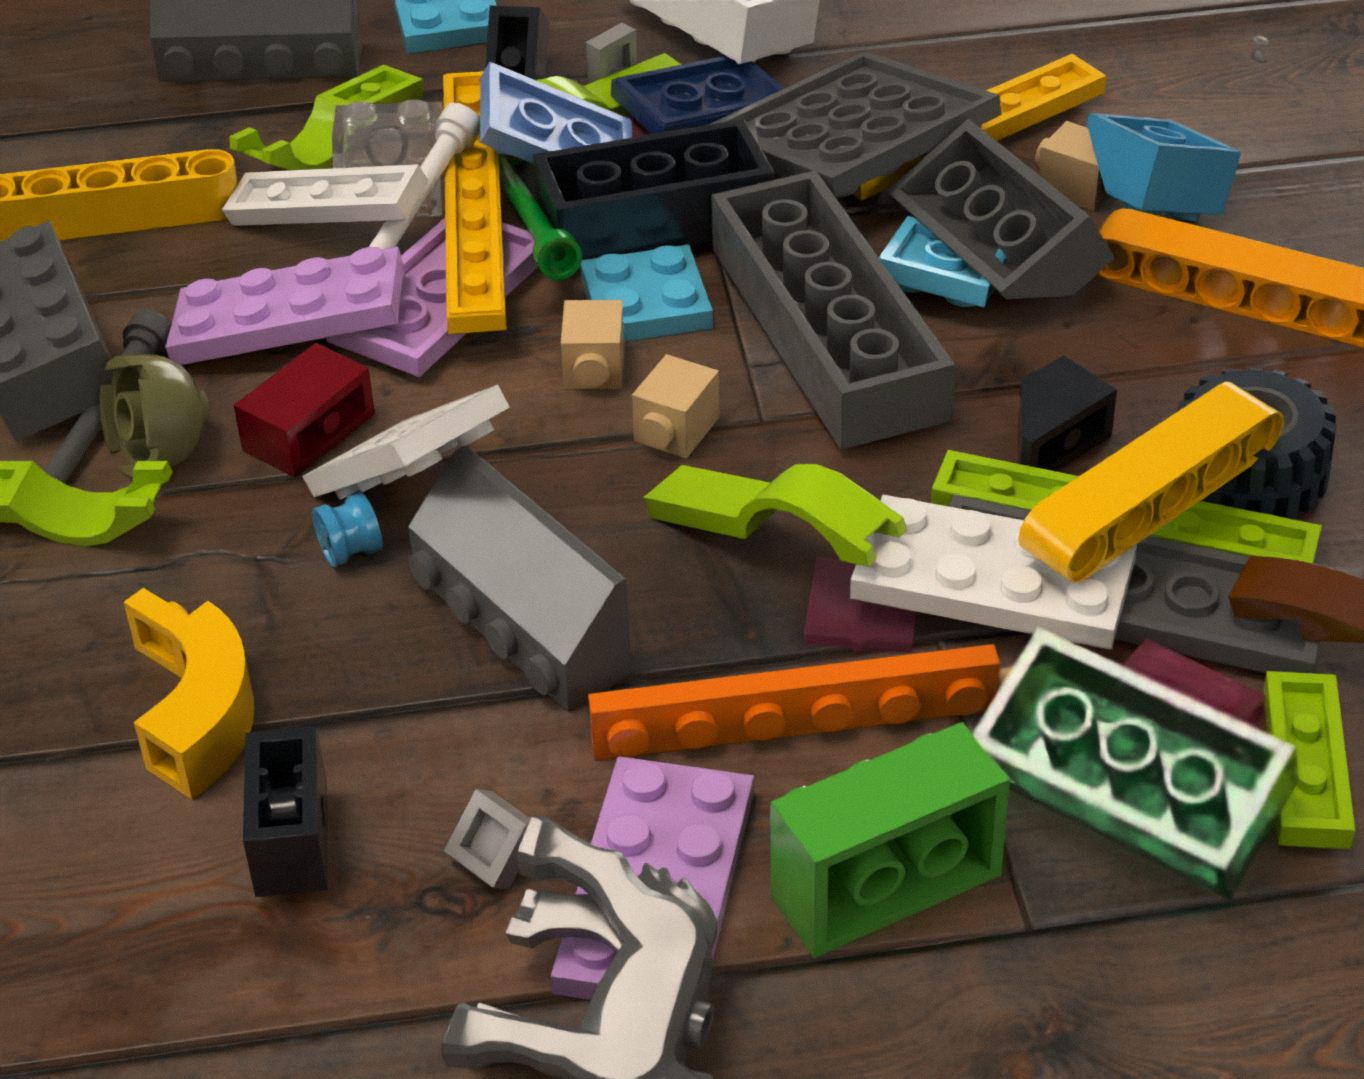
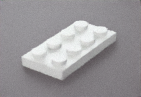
[302,384,510,499]
[850,494,1137,650]

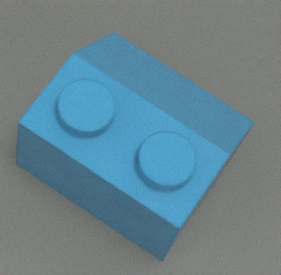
[1087,113,1241,221]

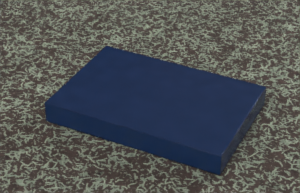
[610,56,784,134]

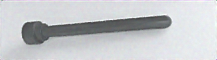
[44,309,171,484]

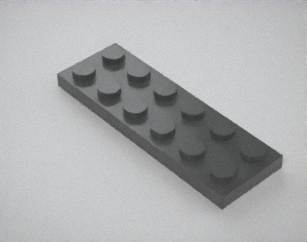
[949,495,1320,673]

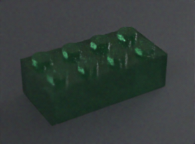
[972,627,1299,901]

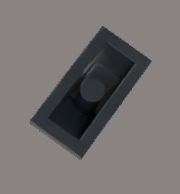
[485,5,550,81]
[1018,355,1117,471]

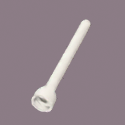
[369,103,480,249]

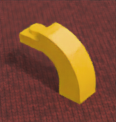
[124,588,255,800]

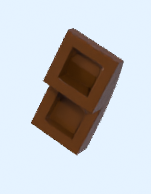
[1228,556,1364,643]

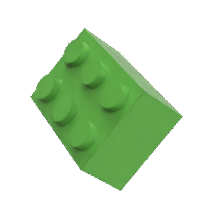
[770,722,1010,958]

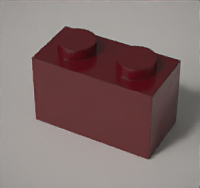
[234,343,375,478]

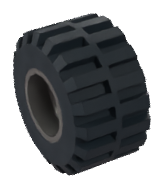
[1177,367,1337,519]

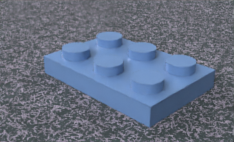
[480,62,632,164]

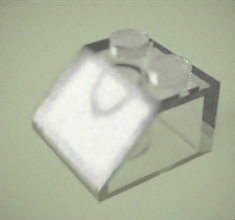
[332,99,445,217]

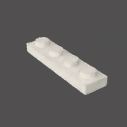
[222,164,428,226]

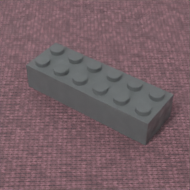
[712,170,955,450]

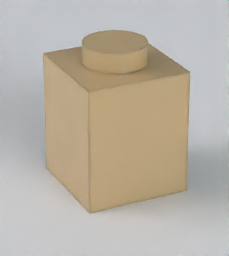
[1034,121,1110,211]
[561,300,625,390]
[632,354,720,459]

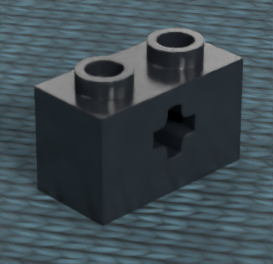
[243,726,328,898]

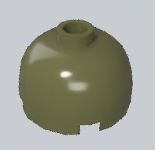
[99,354,210,477]

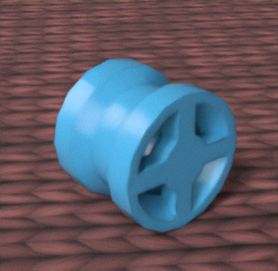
[312,492,383,568]

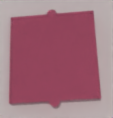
[804,556,916,653]

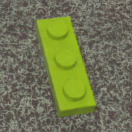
[1263,671,1355,850]

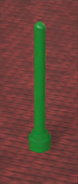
[499,156,582,280]

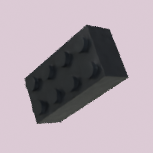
[533,119,774,260]

